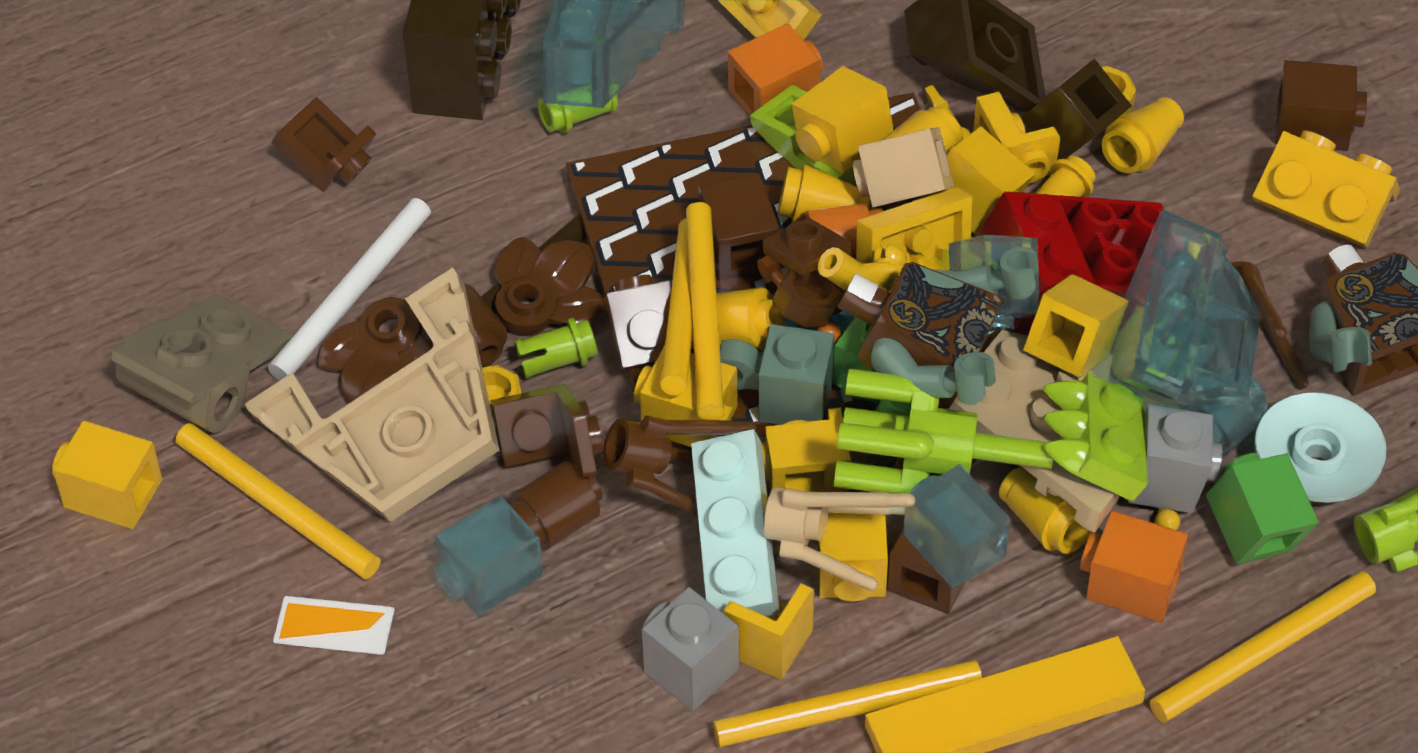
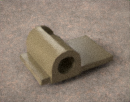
[111,294,294,433]

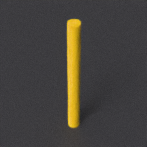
[686,202,724,420]
[660,218,693,395]
[175,423,381,580]
[1149,571,1376,723]
[713,660,982,748]

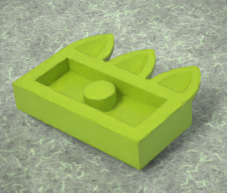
[1043,373,1148,502]

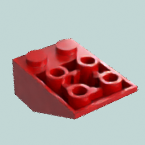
[973,191,1203,335]

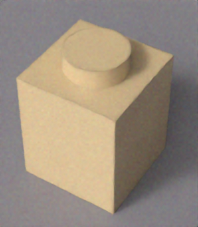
[853,127,954,207]

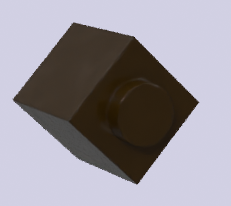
[1021,58,1132,160]

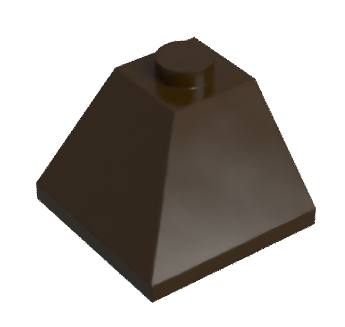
[904,0,1046,113]

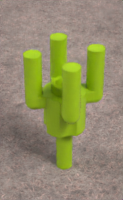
[834,368,1053,498]

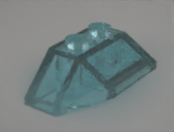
[1108,209,1261,406]

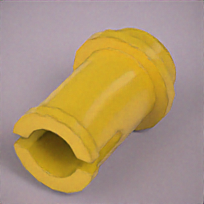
[1036,156,1096,197]

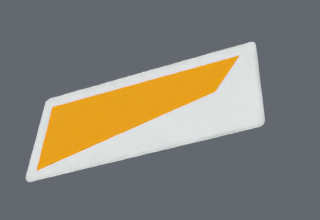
[273,596,394,655]

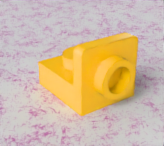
[973,92,1060,183]

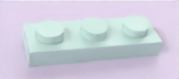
[691,429,780,617]

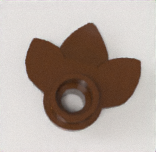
[495,237,604,336]
[317,297,433,403]

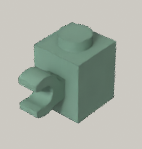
[720,324,834,425]

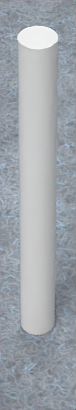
[268,198,431,381]

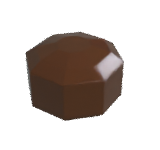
[773,269,842,327]

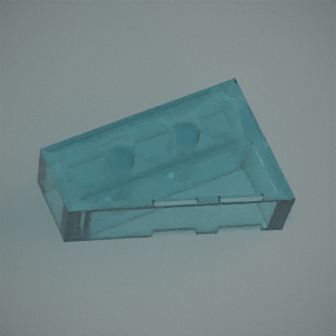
[543,0,685,108]

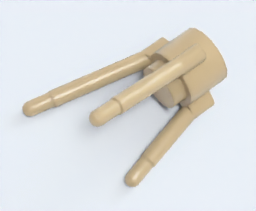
[764,487,916,591]

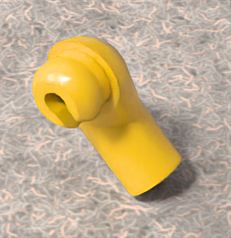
[818,245,907,290]

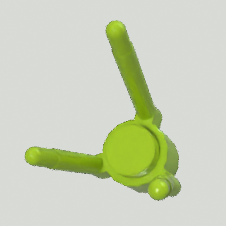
[1354,487,1418,573]

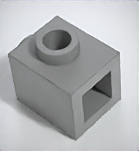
[1128,404,1222,513]
[642,587,739,712]

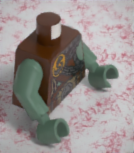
[1309,245,1418,396]
[837,247,1039,409]

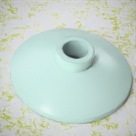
[1254,393,1387,503]

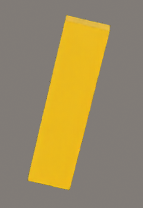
[865,636,1146,753]

